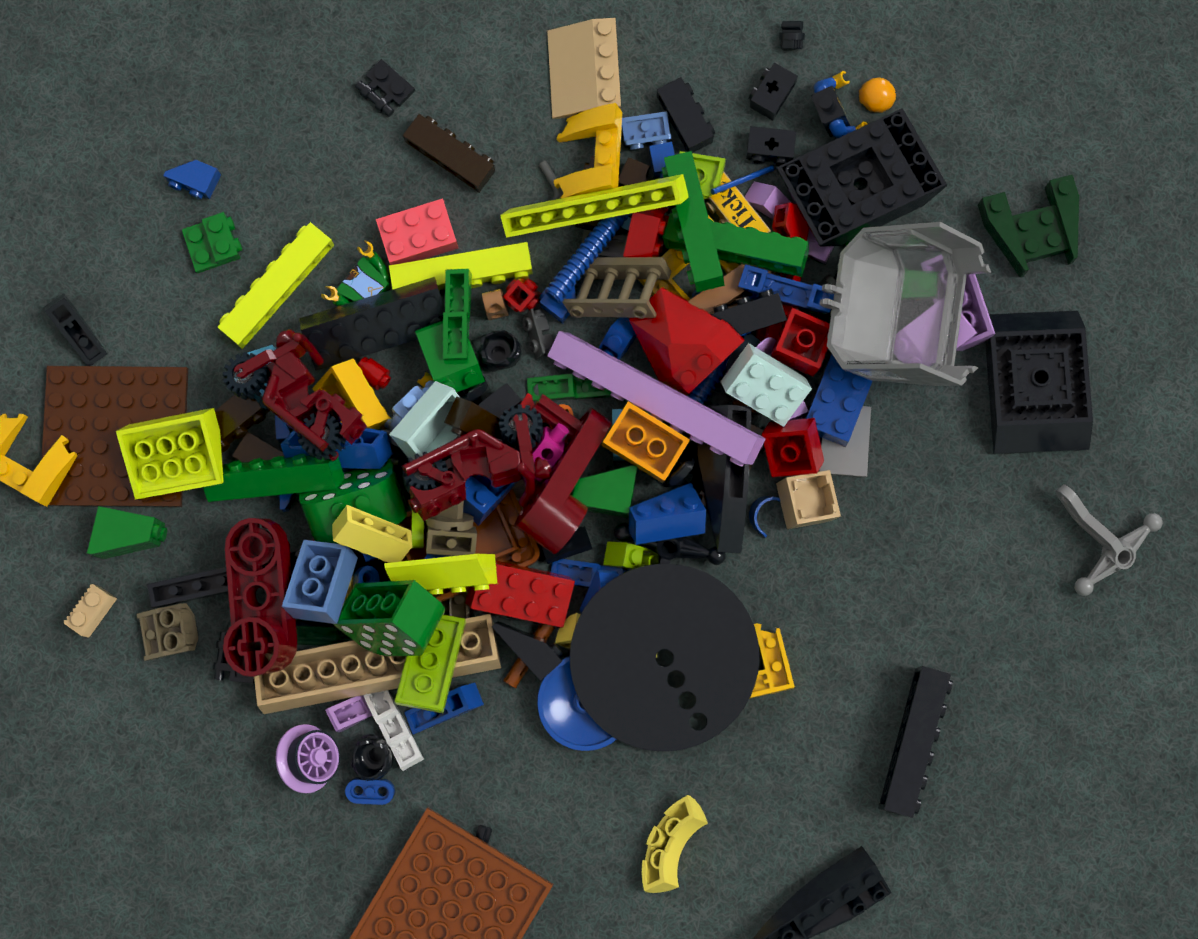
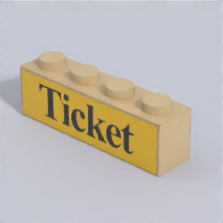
[705,172,771,233]

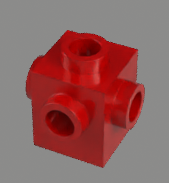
[503,278,541,312]

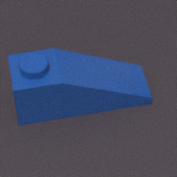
[404,683,484,734]

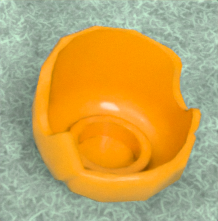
[859,77,896,113]

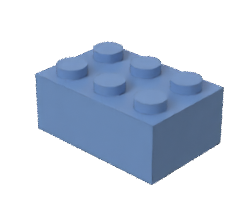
[282,540,358,624]

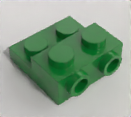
[182,212,243,274]

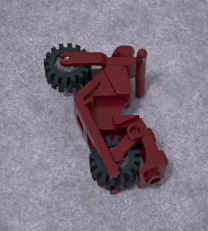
[222,329,367,461]
[402,404,552,521]

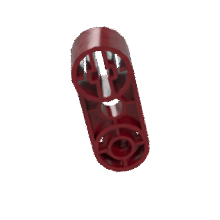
[514,394,612,554]
[223,518,297,677]

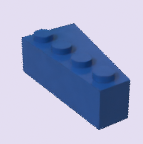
[281,423,392,469]

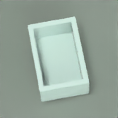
[721,343,812,427]
[389,381,460,460]

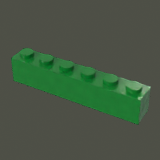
[661,151,725,292]
[663,213,809,277]
[203,454,345,502]

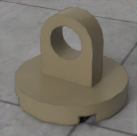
[425,501,474,531]

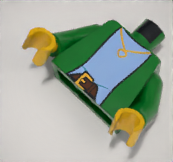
[321,241,391,306]

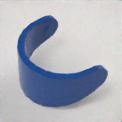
[749,496,780,538]

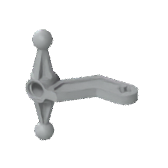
[1056,484,1163,596]

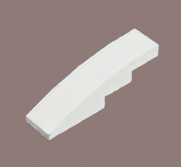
[363,690,424,771]

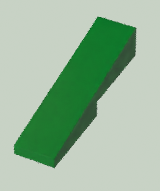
[443,269,472,360]
[527,374,613,402]

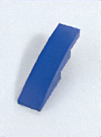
[551,559,630,588]

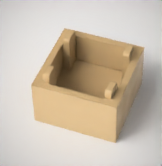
[776,470,841,529]

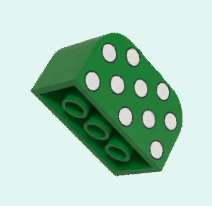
[299,459,407,544]
[333,580,445,656]

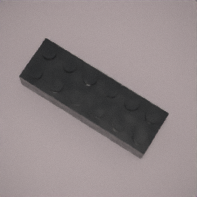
[299,277,445,371]
[878,666,953,818]

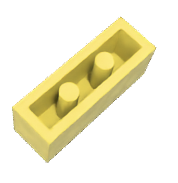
[332,505,413,563]

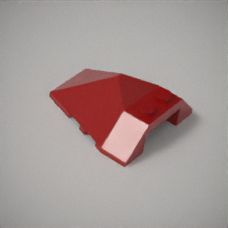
[629,287,745,396]

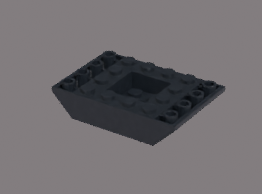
[777,108,947,247]
[985,311,1093,454]

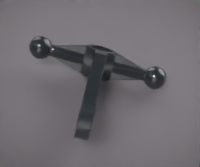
[614,523,726,565]

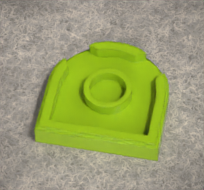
[679,151,726,199]

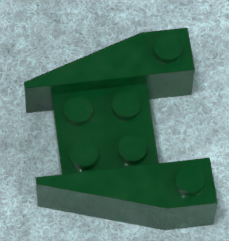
[978,174,1079,277]

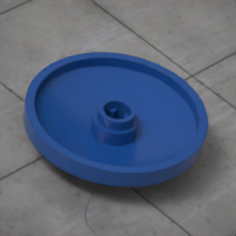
[537,656,617,751]

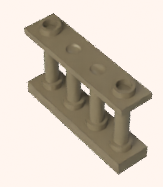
[562,257,671,319]

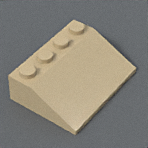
[547,18,621,119]

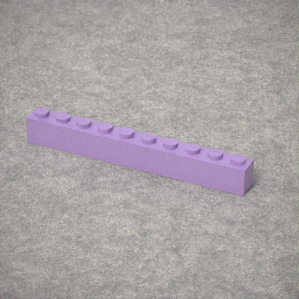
[548,331,766,467]

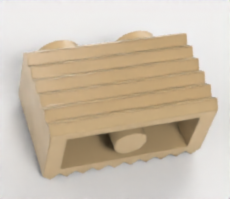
[64,584,117,638]

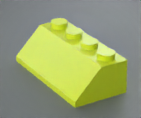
[384,554,497,595]

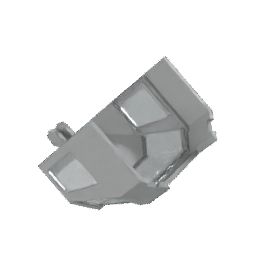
[820,222,991,386]

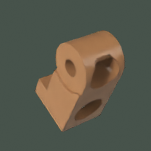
[482,289,509,320]

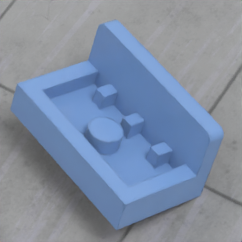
[622,111,671,150]

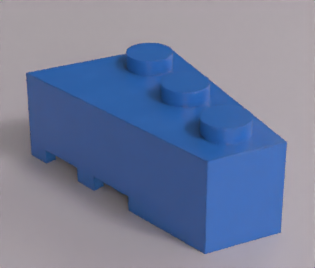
[629,483,706,545]

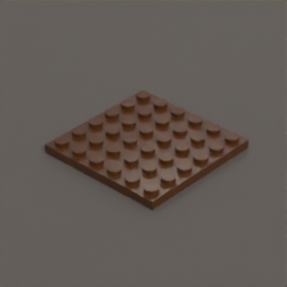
[39,366,188,507]

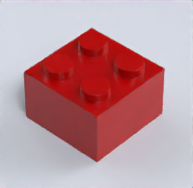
[623,207,669,257]
[770,308,830,376]
[762,418,824,477]

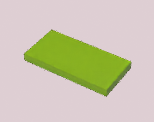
[394,615,466,713]

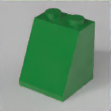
[415,321,485,392]
[570,465,637,518]
[87,506,167,559]

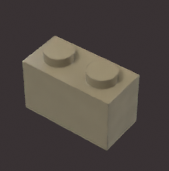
[425,526,477,556]

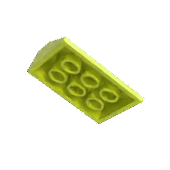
[116,408,224,500]

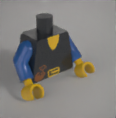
[811,71,868,138]

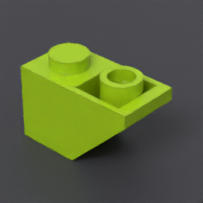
[603,542,660,570]

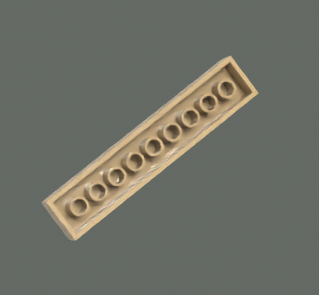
[254,614,501,714]

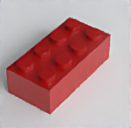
[465,560,575,628]

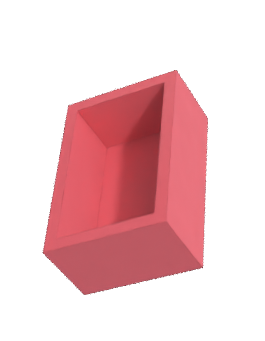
[376,198,458,265]

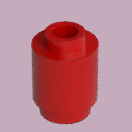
[357,357,391,390]

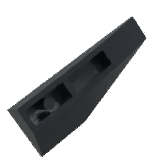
[696,405,752,554]
[753,846,892,939]

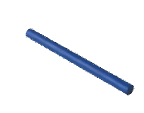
[711,165,774,195]

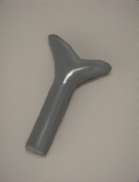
[539,161,564,200]

